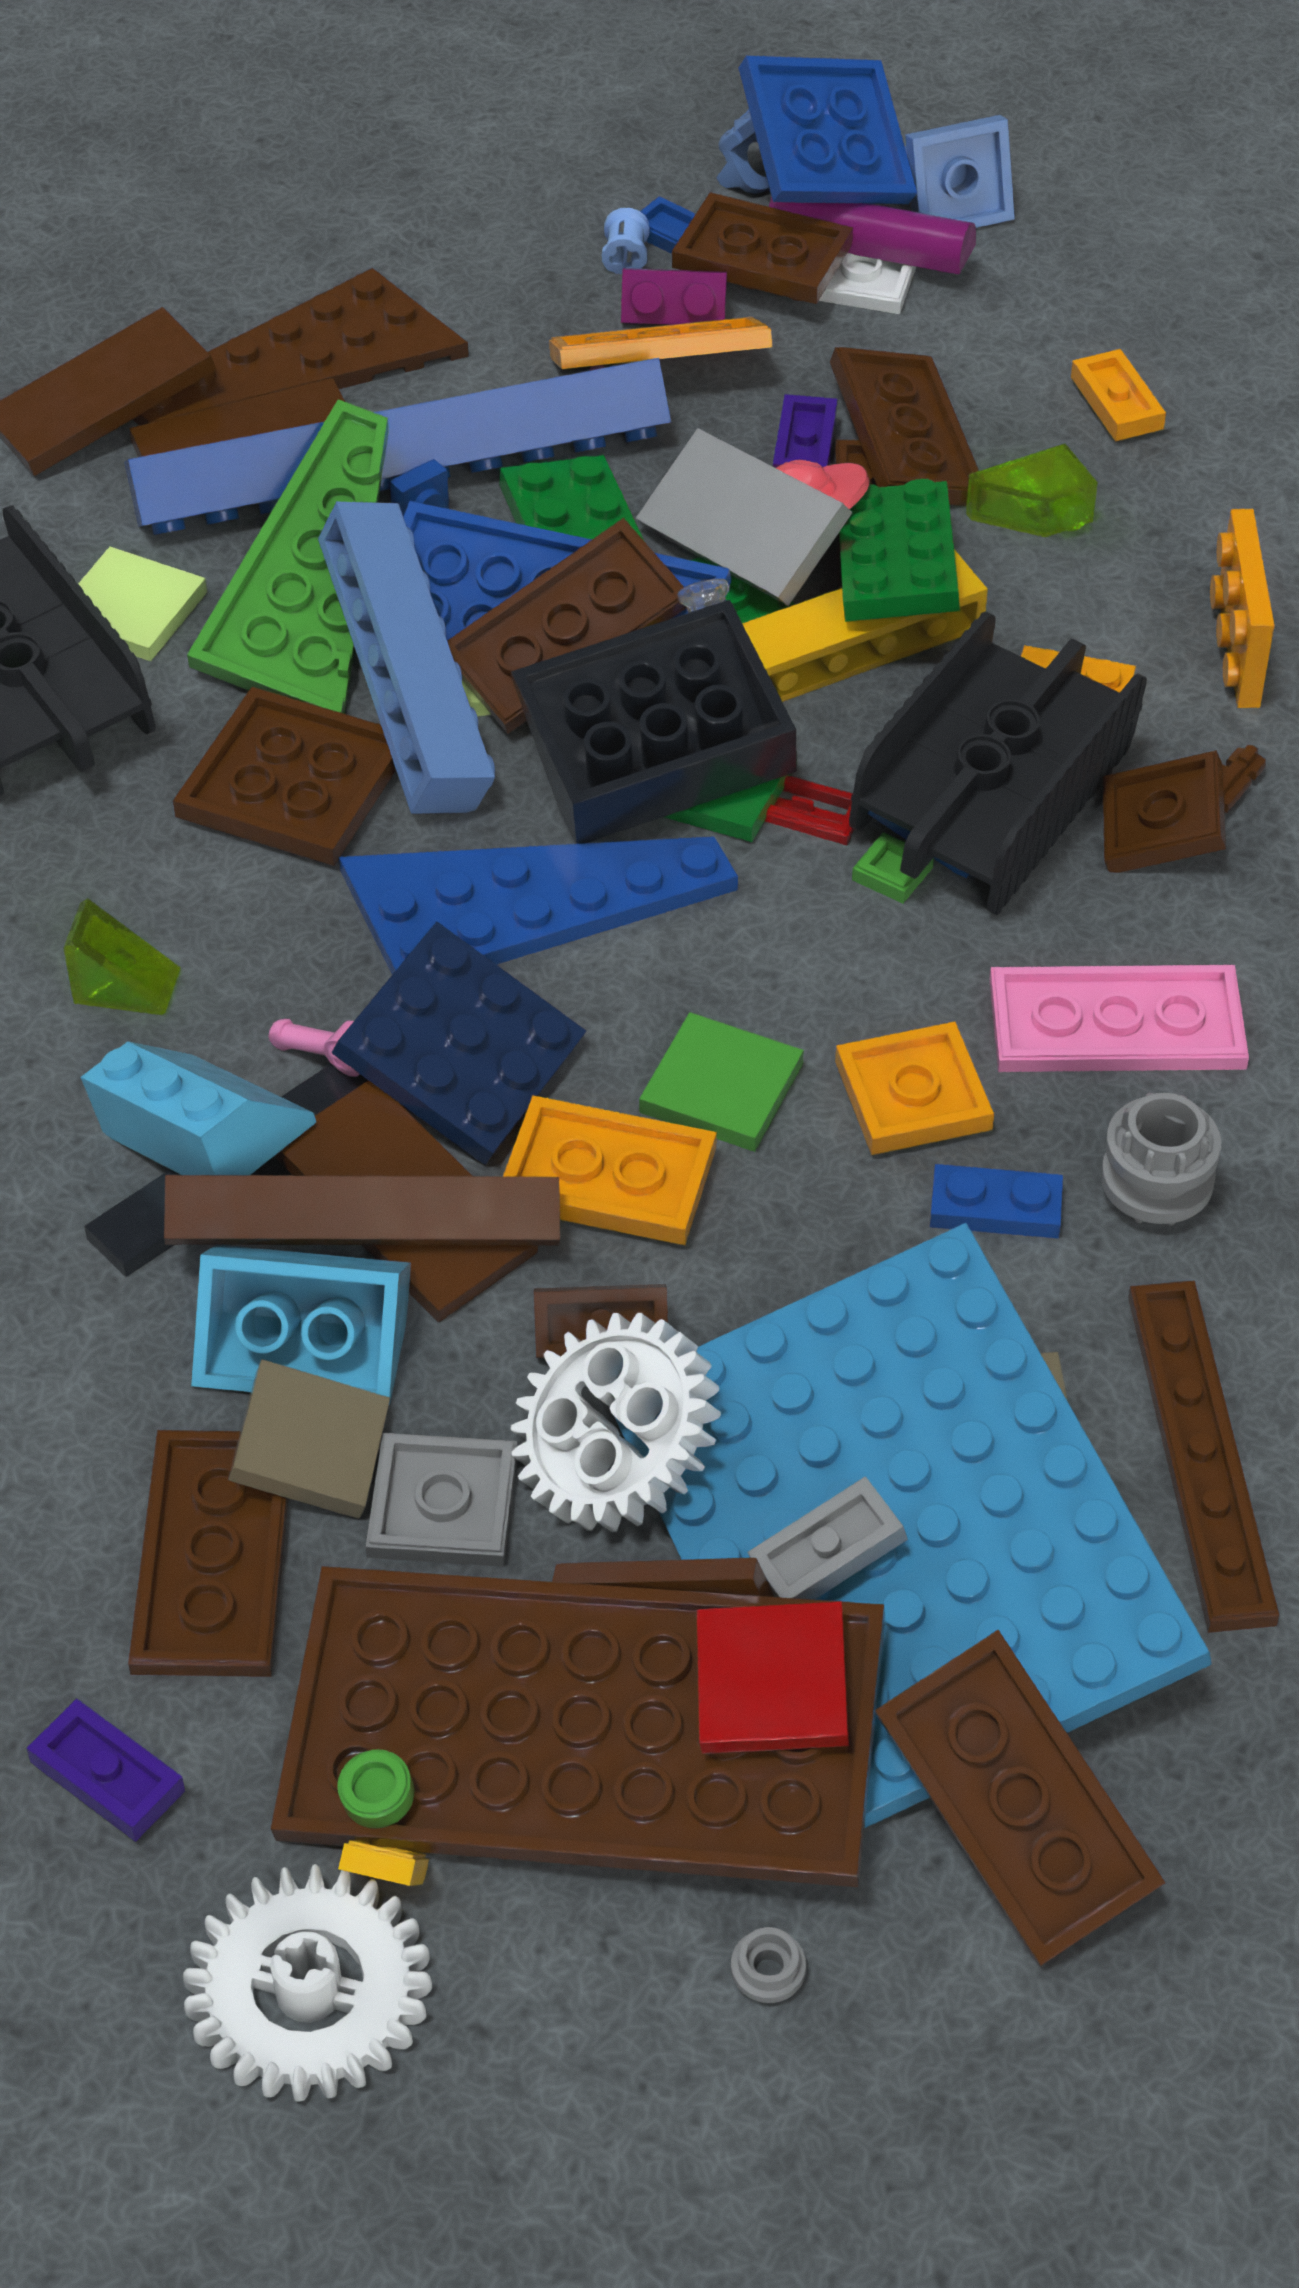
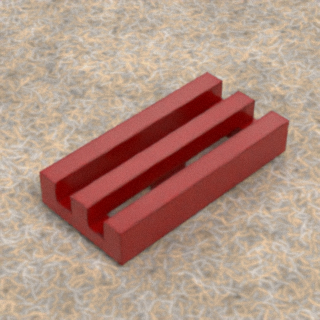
[765,775,855,846]

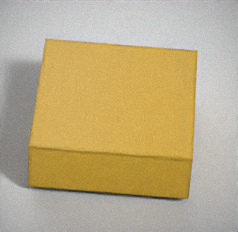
[338,1840,429,1886]

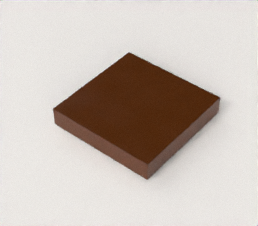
[1103,750,1226,873]

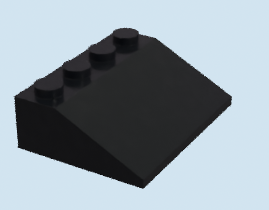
[511,600,797,844]

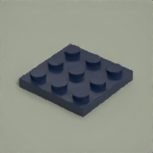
[331,921,586,1165]

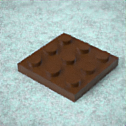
[173,687,396,866]

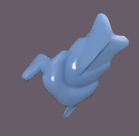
[716,109,770,194]

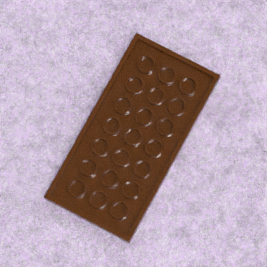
[271,1566,885,1887]

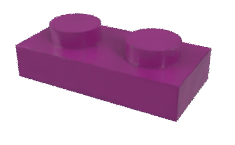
[621,268,727,325]

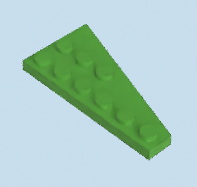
[187,399,389,714]

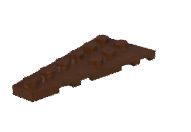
[132,268,469,426]

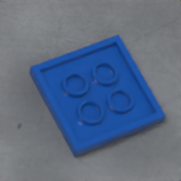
[738,56,917,204]

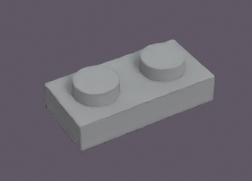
[747,1476,908,1600]

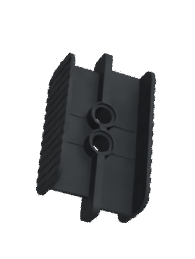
[0,505,156,797]
[849,612,1147,915]

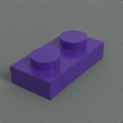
[773,394,838,468]
[26,1698,185,1842]

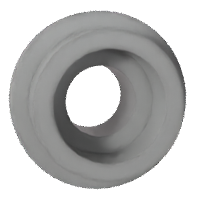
[731,1927,806,2003]

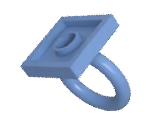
[905,115,1015,228]

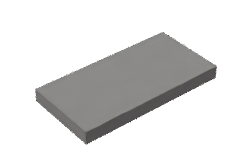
[635,428,853,606]

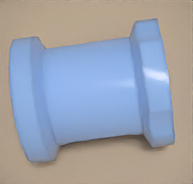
[602,208,650,274]

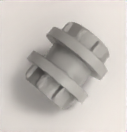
[1101,1093,1221,1226]

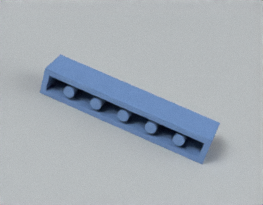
[318,501,495,814]

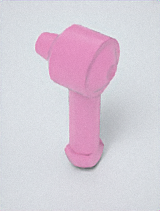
[268,1019,360,1077]

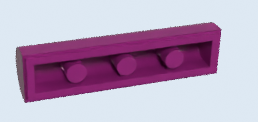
[769,197,976,274]

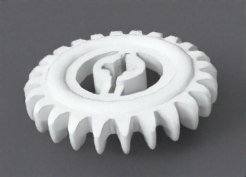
[183,1864,432,2102]

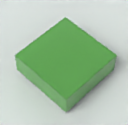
[852,832,934,904]

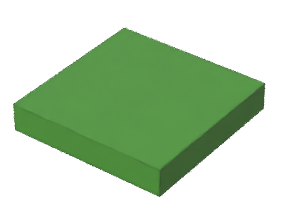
[639,1012,804,1152]

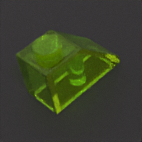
[966,443,1098,538]

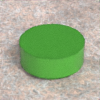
[338,1749,415,1828]

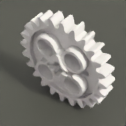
[511,1313,721,1532]

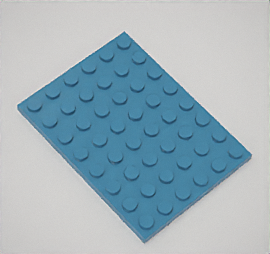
[613,1223,1212,1828]

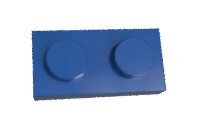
[930,1164,1063,1239]

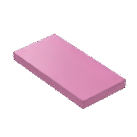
[989,965,1249,1072]

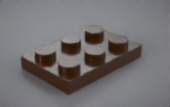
[672,192,853,304]

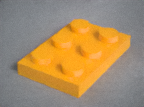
[1210,509,1275,708]
[503,1095,717,1245]

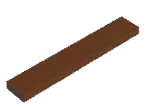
[164,1175,560,1246]
[1128,1280,1279,1633]

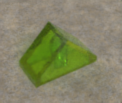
[63,898,181,1015]

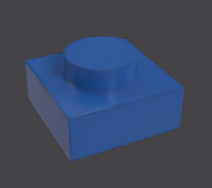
[390,459,449,517]

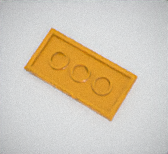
[549,317,772,369]

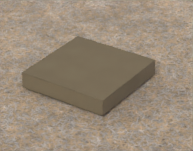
[228,1359,390,1519]

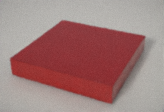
[697,1601,849,1754]

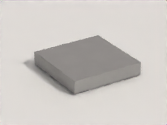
[366,1433,518,1567]

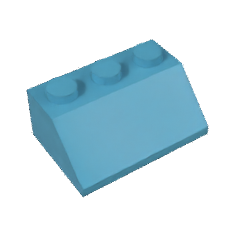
[81,1041,316,1175]
[191,1245,411,1405]

